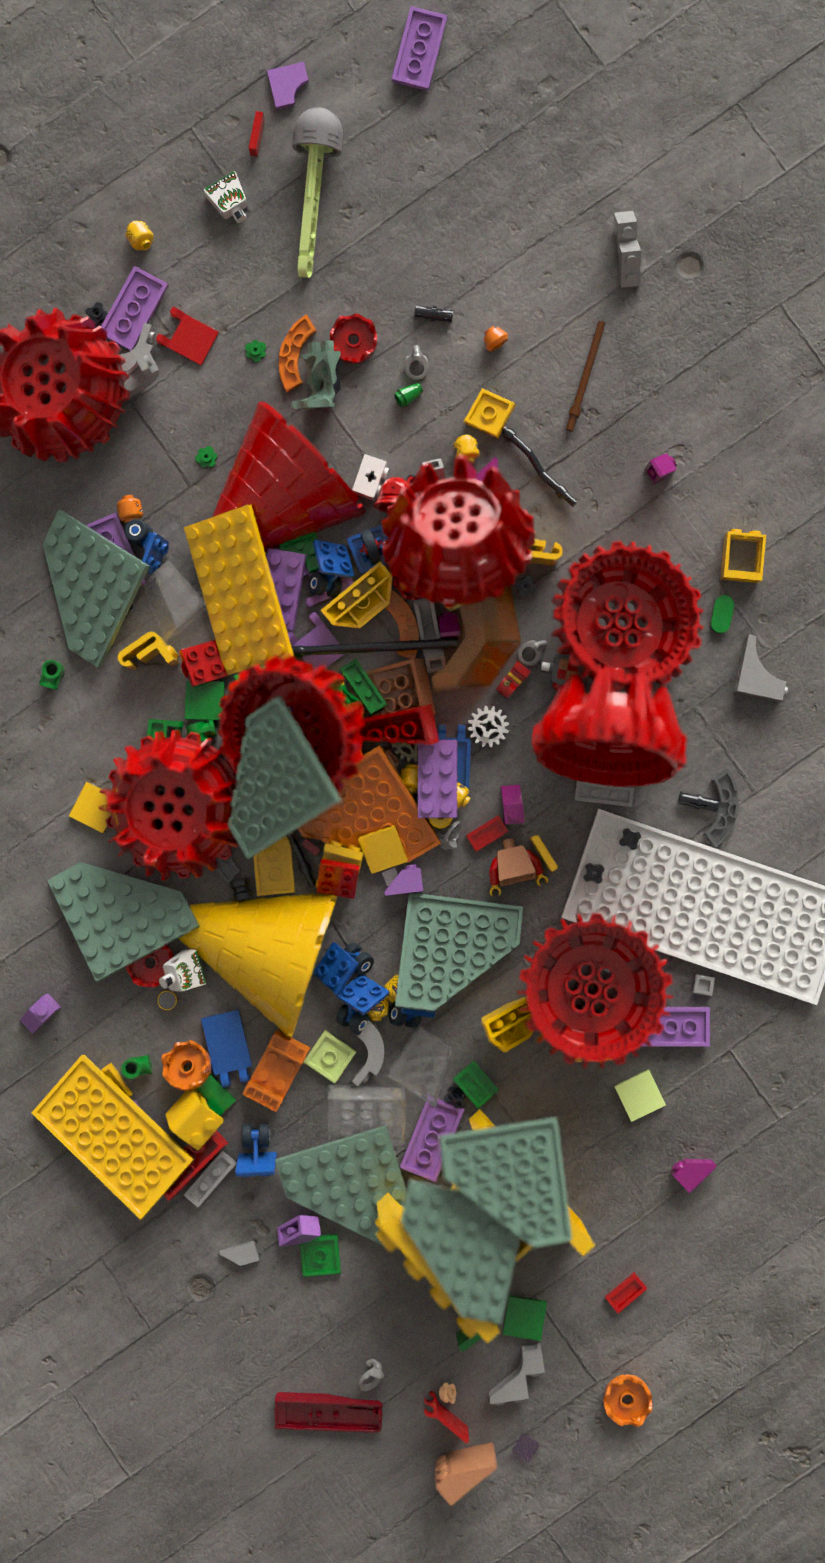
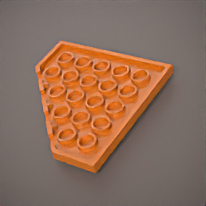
[298,746,441,862]

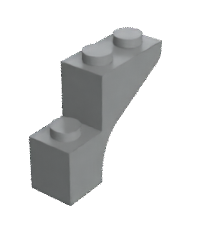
[614,211,641,288]
[413,598,446,673]
[489,1343,545,1405]

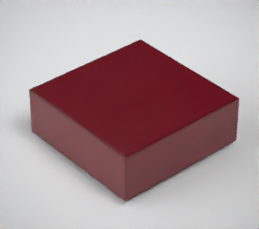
[301,838,321,856]

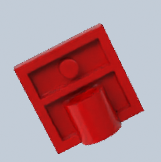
[179,640,228,687]
[316,859,360,899]

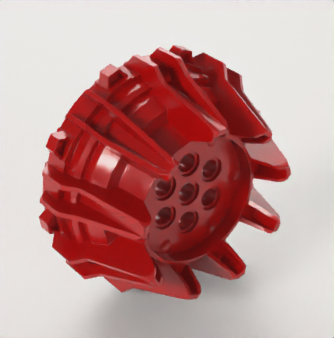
[0,308,130,463]
[382,456,535,608]
[551,541,704,694]
[218,655,365,794]
[531,669,687,787]
[99,730,239,881]
[517,913,673,1068]

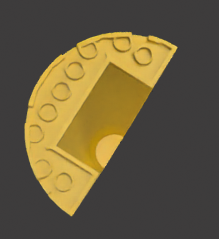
[179,893,338,1038]

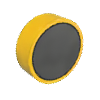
[157,990,178,1010]

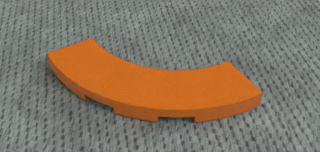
[279,314,316,393]
[385,589,419,659]

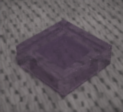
[513,1433,539,1462]

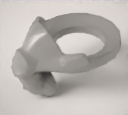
[404,345,429,380]
[518,640,548,667]
[437,821,462,850]
[359,1358,384,1391]

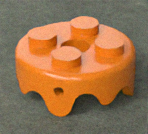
[161,1040,211,1091]
[603,1374,652,1427]

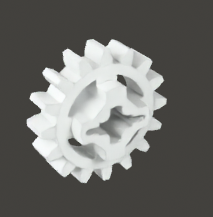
[468,706,509,747]

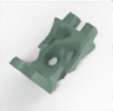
[291,341,341,409]

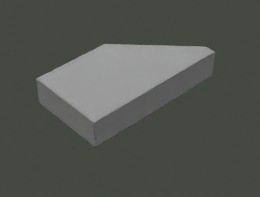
[220,1241,259,1266]

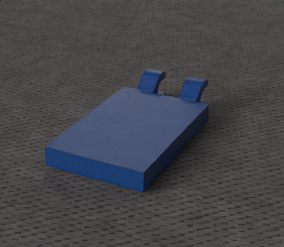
[438,724,471,796]
[201,1009,252,1088]

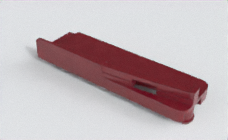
[275,1392,383,1433]

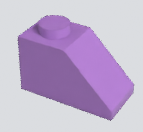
[385,864,423,896]
[20,993,61,1034]
[277,1215,321,1247]

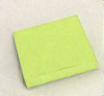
[303,1030,357,1084]
[614,1069,666,1122]

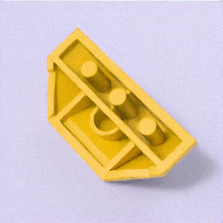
[321,561,392,628]
[481,996,533,1053]

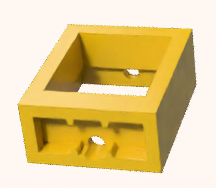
[720,529,766,583]

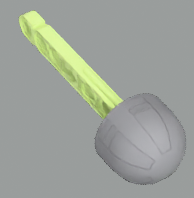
[292,107,343,278]

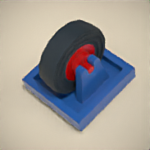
[347,525,388,575]

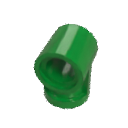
[39,660,65,690]
[186,719,218,742]
[121,1054,153,1079]

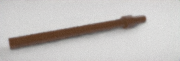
[566,321,606,432]

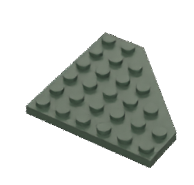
[43,510,150,668]
[228,696,342,859]
[47,862,200,982]
[395,893,523,1012]
[438,1117,572,1247]
[275,1125,407,1246]
[400,1180,520,1324]

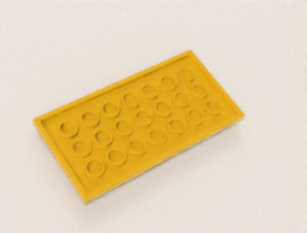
[184,505,294,675]
[32,1055,194,1220]

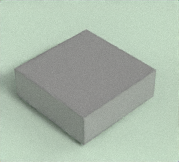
[692,974,715,996]

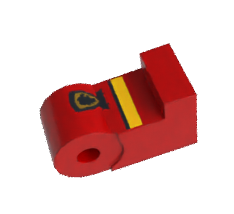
[495,661,531,699]

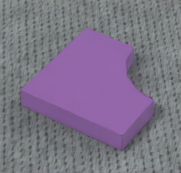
[267,62,309,110]

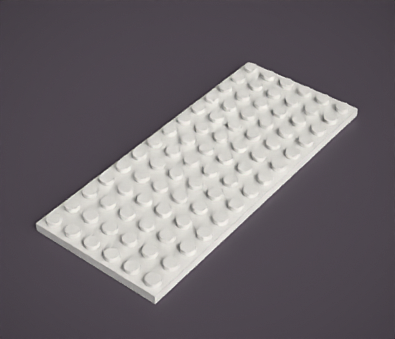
[561,809,825,1005]

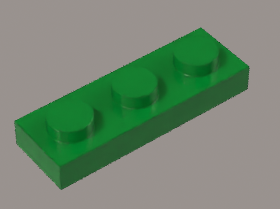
[340,659,387,716]

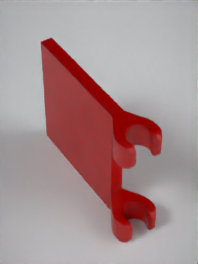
[156,307,219,366]
[424,1391,469,1444]

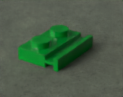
[453,1060,499,1108]

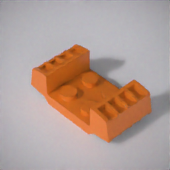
[242,1029,310,1112]

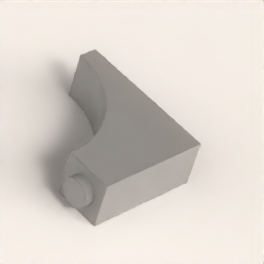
[734,634,788,702]

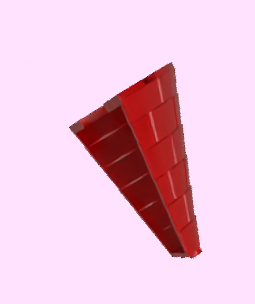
[212,401,366,552]

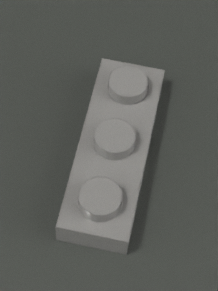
[574,781,634,807]
[184,1150,237,1208]

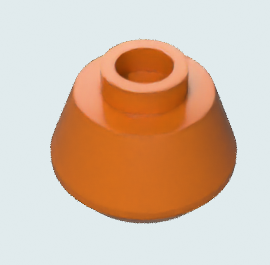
[483,326,508,352]

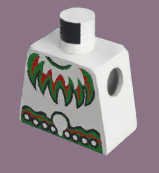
[203,171,248,223]
[159,949,206,991]

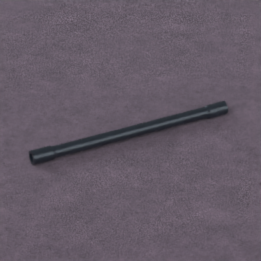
[291,637,458,657]

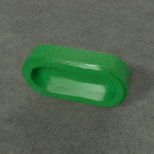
[710,595,734,634]

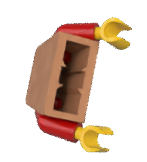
[489,838,548,896]

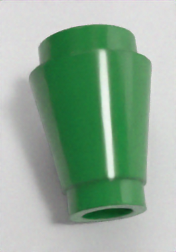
[394,382,423,407]

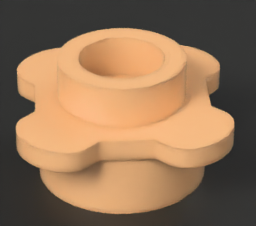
[439,1383,456,1404]

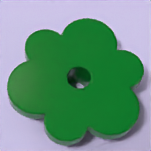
[245,340,266,362]
[195,446,218,468]

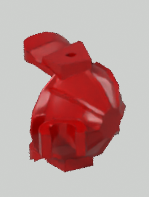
[373,476,414,513]

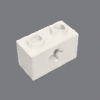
[352,454,389,501]

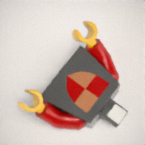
[540,651,587,694]

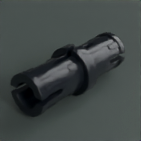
[414,304,454,323]
[678,792,719,812]

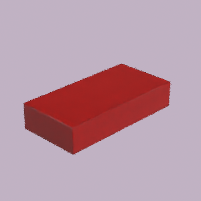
[249,111,265,157]
[466,815,509,851]
[605,1272,647,1313]

